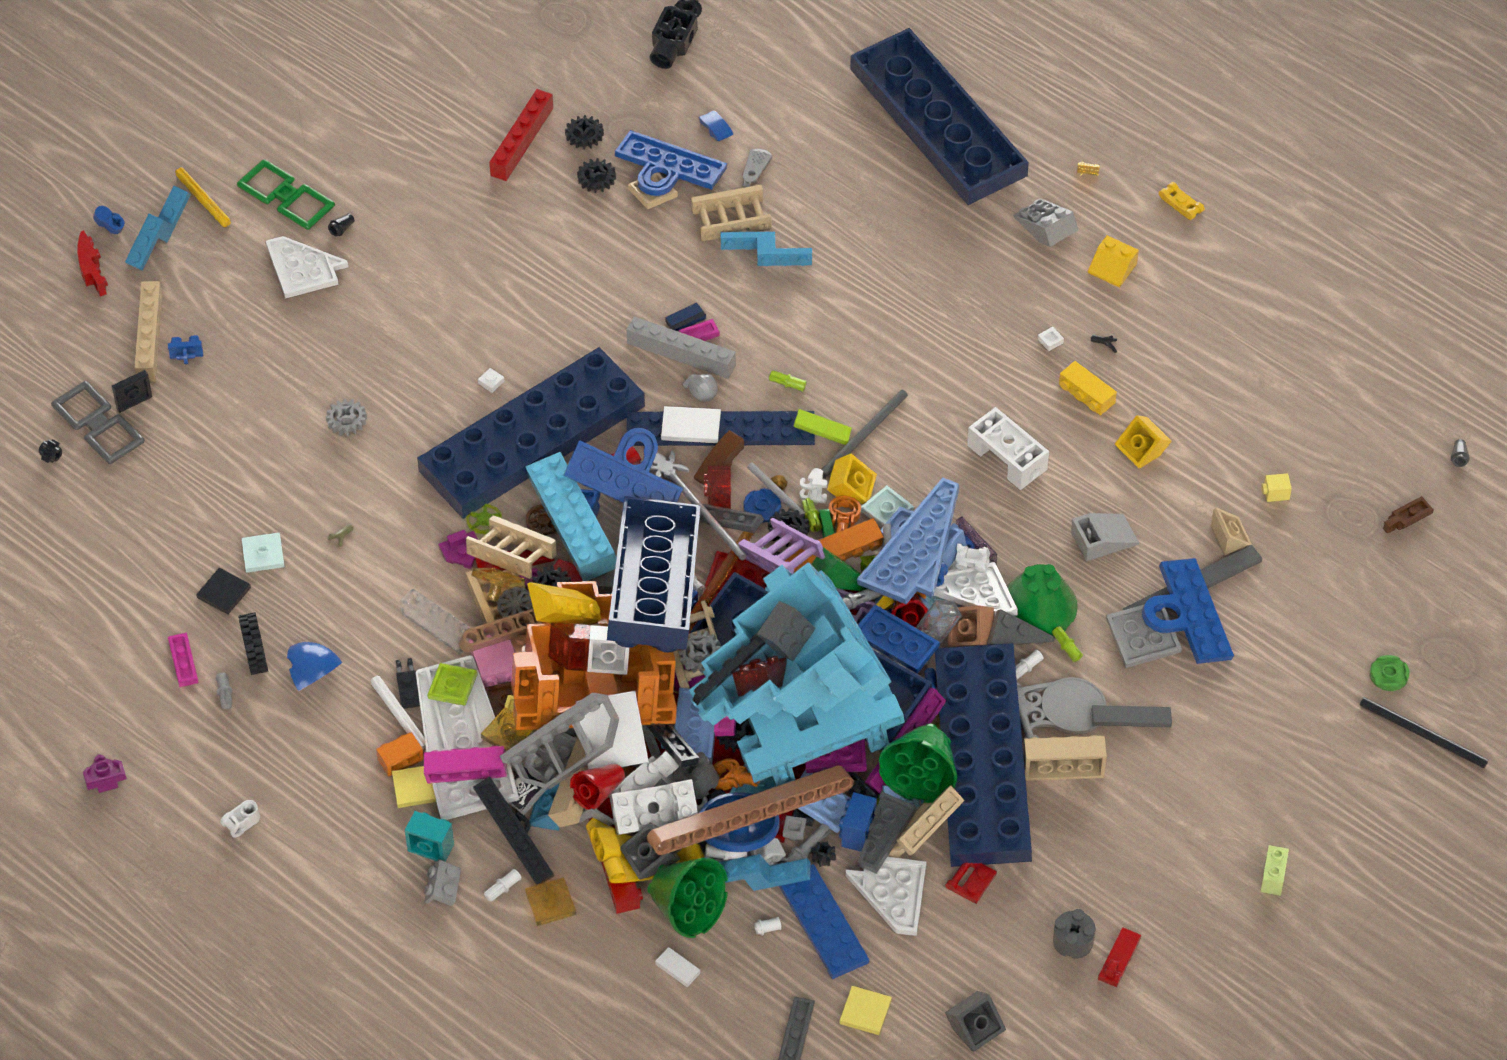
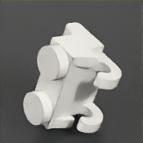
[800,468,827,504]
[955,544,990,572]

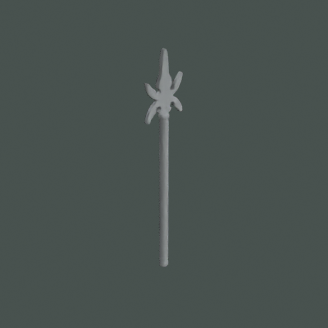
[650,450,747,560]

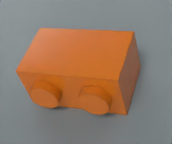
[376,732,424,777]

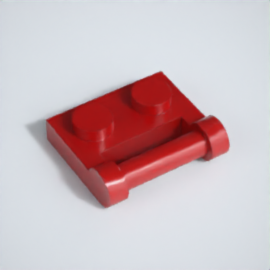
[945,863,997,904]

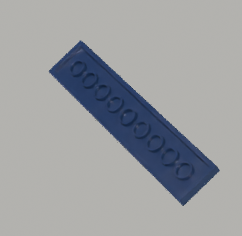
[626,411,815,446]

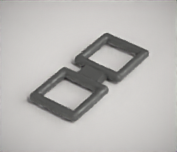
[51,381,145,464]

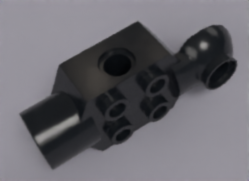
[649,0,702,69]

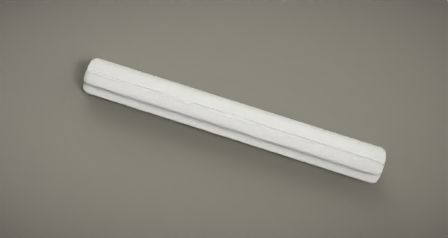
[371,676,426,750]

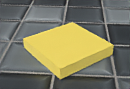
[392,766,437,808]
[840,986,892,1035]

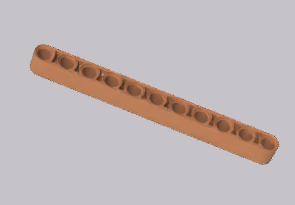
[647,766,854,855]

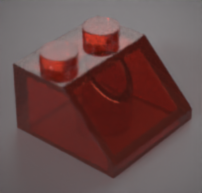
[704,466,731,509]

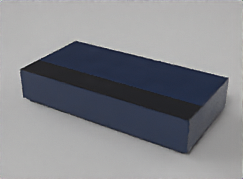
[665,302,706,332]

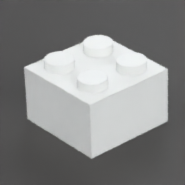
[587,626,629,675]

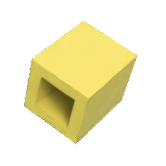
[1261,473,1292,502]

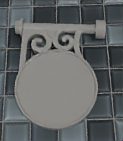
[1017,677,1106,742]

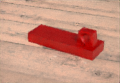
[1098,927,1141,988]

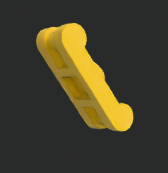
[1158,182,1205,220]

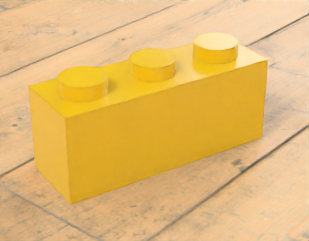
[1059,361,1117,416]

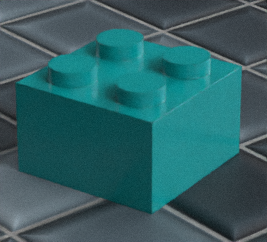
[405,811,454,862]

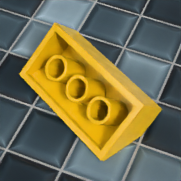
[527,582,601,628]

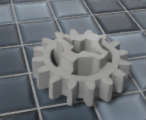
[326,399,367,436]
[678,631,721,674]

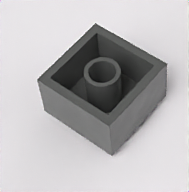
[757,601,816,661]

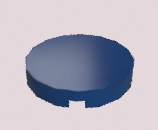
[744,488,781,523]

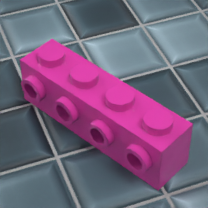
[424,746,507,784]

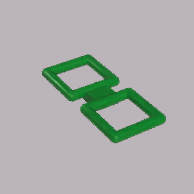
[237,159,335,230]

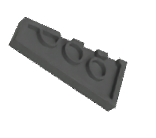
[858,791,917,874]

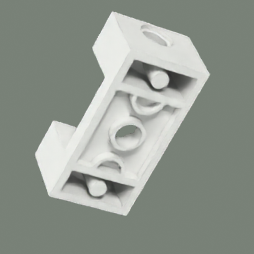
[967,407,1049,490]
[609,779,698,835]

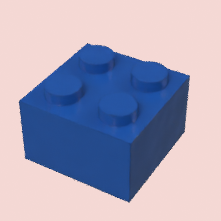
[839,792,877,852]

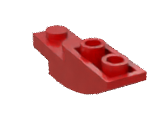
[77,230,108,297]

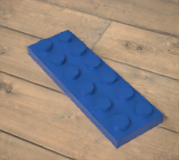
[779,864,869,979]

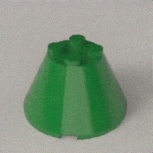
[1007,564,1078,636]
[878,723,957,803]
[647,857,728,938]

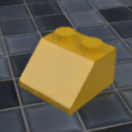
[1088,235,1139,288]
[1114,415,1172,468]
[827,453,877,504]

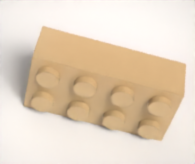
[1023,735,1107,781]

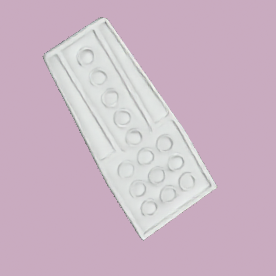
[416,656,520,820]

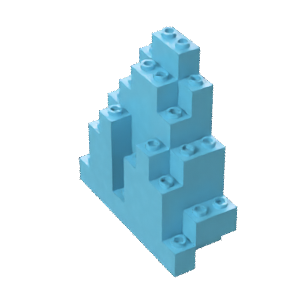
[689,562,892,726]
[737,685,905,787]

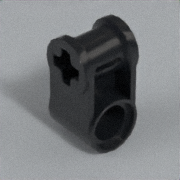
[847,772,879,798]

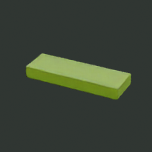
[793,409,852,445]

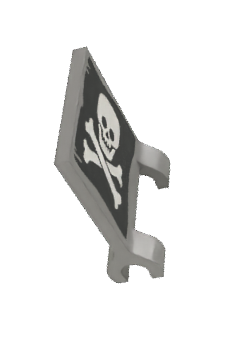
[509,753,559,815]

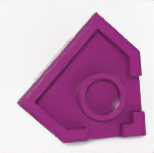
[438,530,478,569]
[83,754,127,793]

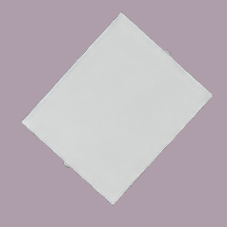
[576,691,648,769]

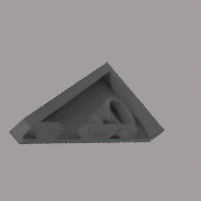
[987,609,1055,645]

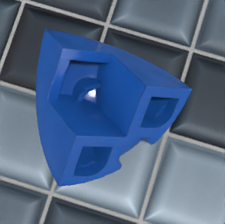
[287,642,342,691]

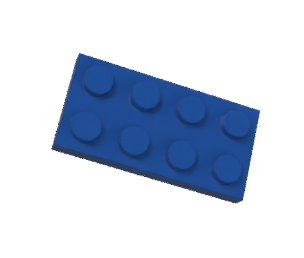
[858,604,940,674]

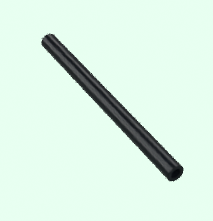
[1360,697,1489,768]

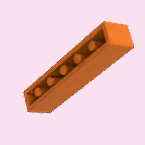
[785,518,884,573]

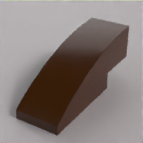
[694,430,744,488]

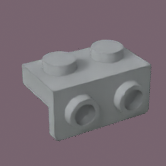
[424,860,461,906]

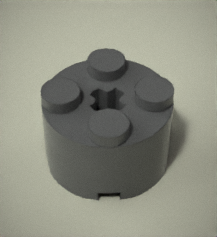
[672,752,719,799]
[1053,909,1096,959]

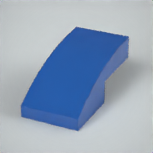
[699,111,734,142]

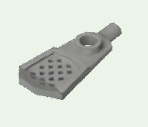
[742,148,772,188]

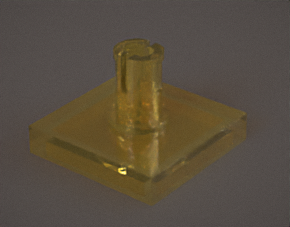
[471,568,525,602]
[480,707,537,752]
[525,877,576,926]

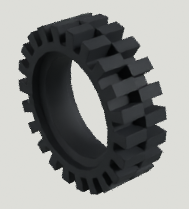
[238,612,269,675]

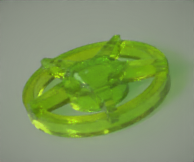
[466,503,502,534]

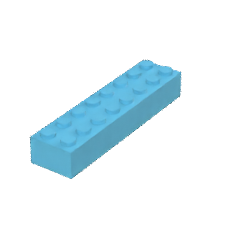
[526,452,617,581]

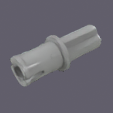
[216,673,232,709]

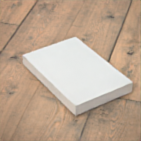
[661,406,721,443]

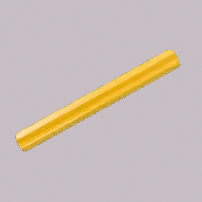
[175,167,231,228]

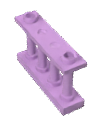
[738,518,825,574]

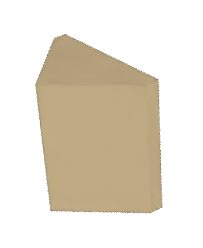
[1211,508,1251,555]

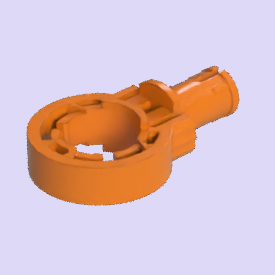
[829,496,861,533]
[713,759,760,790]

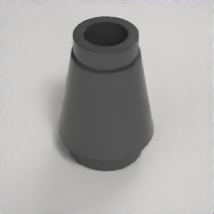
[1451,439,1470,467]

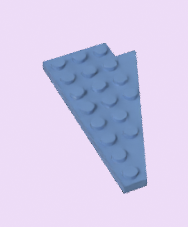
[857,478,959,604]

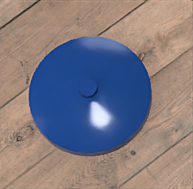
[699,792,779,852]

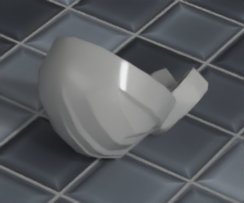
[682,374,718,402]

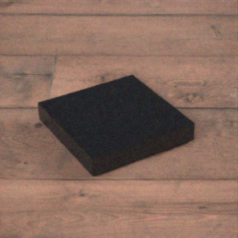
[112,370,153,413]
[196,568,251,615]

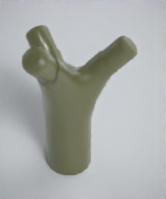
[327,524,354,546]

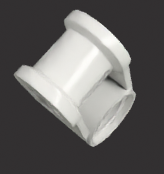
[220,800,260,838]

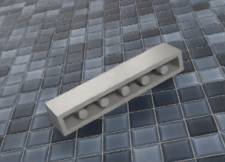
[626,316,736,379]

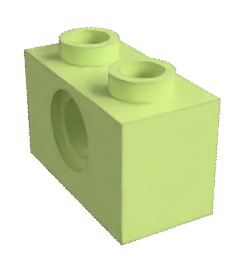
[1261,845,1289,896]

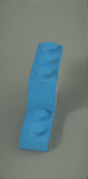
[125,186,191,271]
[721,232,812,266]
[719,854,811,891]

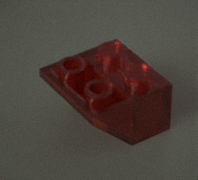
[548,622,591,671]
[732,656,787,697]

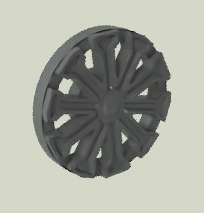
[497,587,533,618]

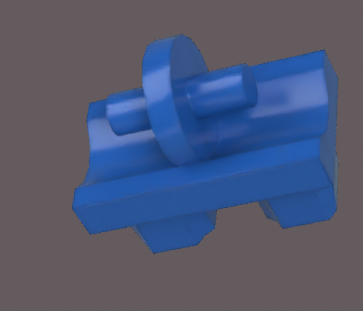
[168,335,204,364]

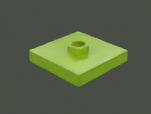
[427,663,478,706]

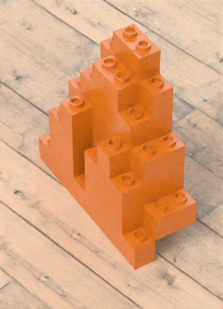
[511,581,677,730]

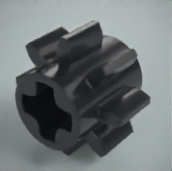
[39,439,62,463]
[811,841,836,867]

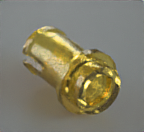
[1077,161,1100,176]

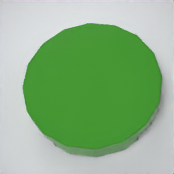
[1370,655,1410,691]

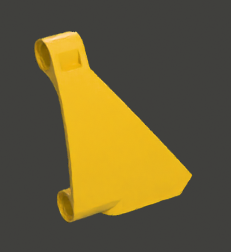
[586,818,704,883]

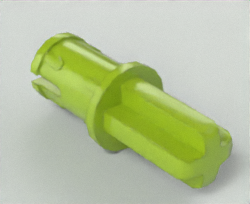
[769,370,807,392]
[802,498,822,532]
[1052,626,1083,662]

